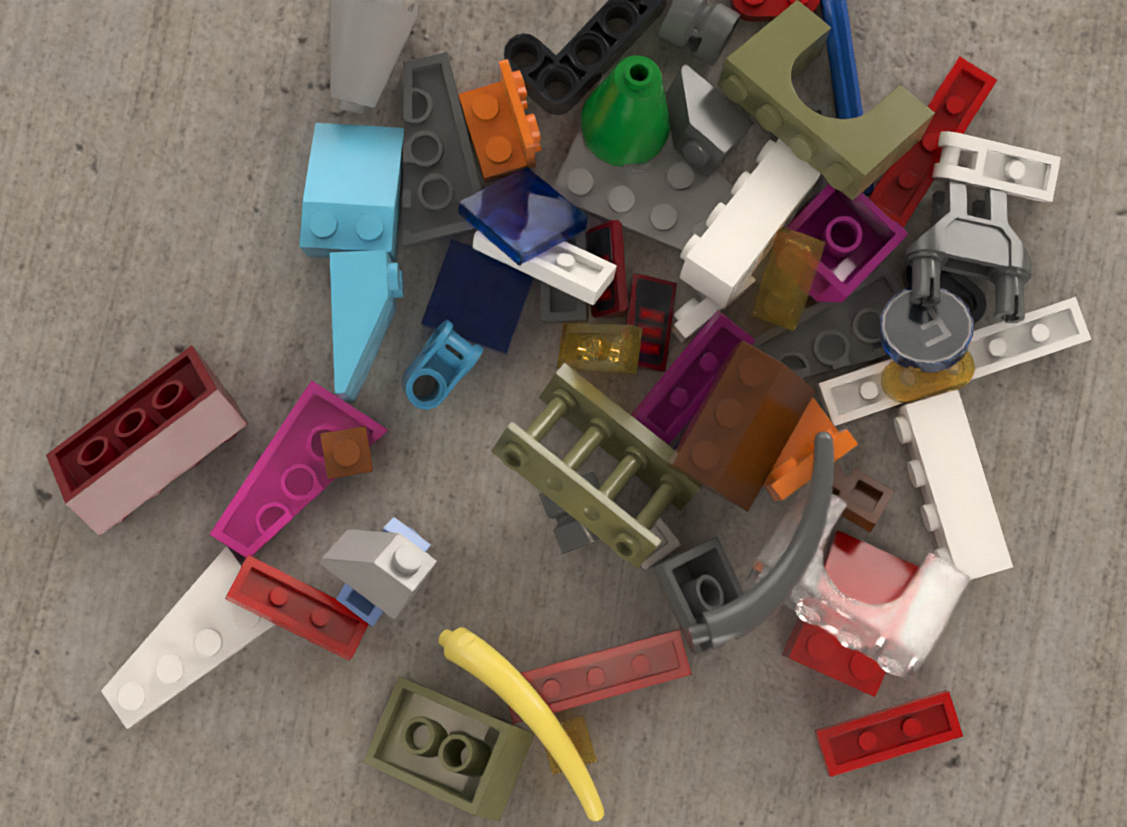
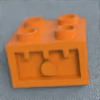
[458,59,542,182]
[763,397,858,501]

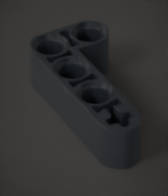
[504,0,667,115]

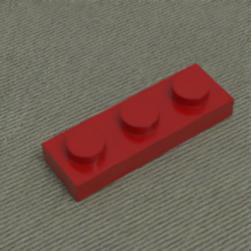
[225,555,369,661]
[814,690,963,777]

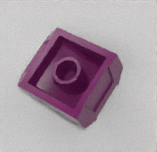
[776,184,909,302]

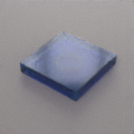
[458,167,588,266]

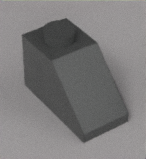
[665,64,755,177]

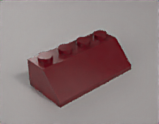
[46,345,248,536]

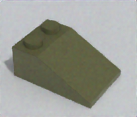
[363,676,535,821]

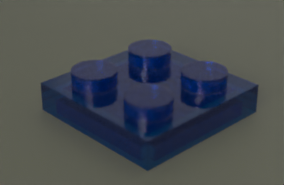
[421,239,534,355]

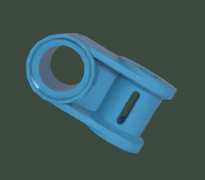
[401,320,483,410]

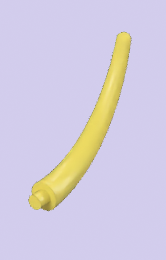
[438,627,605,821]

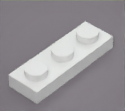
[472,210,617,305]

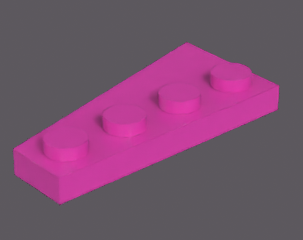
[209,380,388,558]

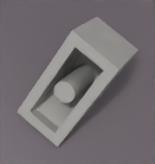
[319,529,437,620]

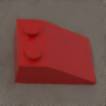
[782,530,921,697]

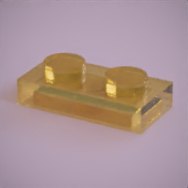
[751,227,826,331]
[557,324,643,374]

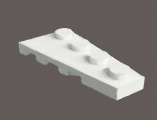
[101,546,276,729]

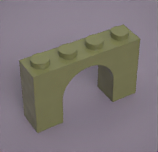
[717,0,935,201]

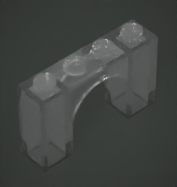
[745,481,970,681]

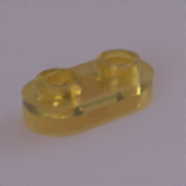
[881,348,975,403]

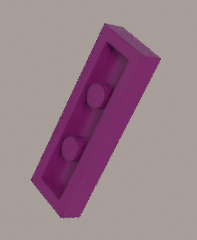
[631,309,756,445]

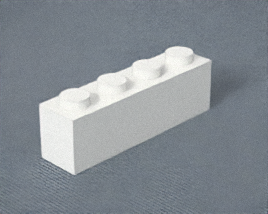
[680,139,825,308]
[894,389,1013,583]

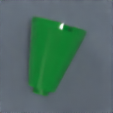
[580,55,670,167]

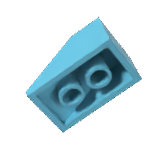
[299,123,404,262]
[329,250,404,402]

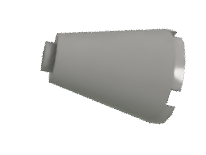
[330,0,420,115]

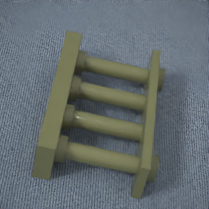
[491,363,702,569]

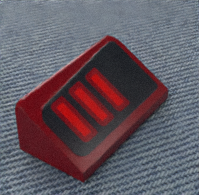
[587,220,628,319]
[621,273,677,372]

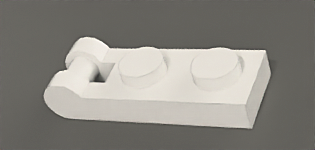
[932,132,1061,202]

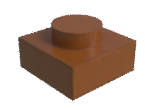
[320,426,373,479]

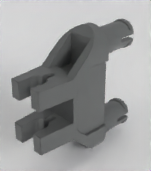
[905,179,1032,323]

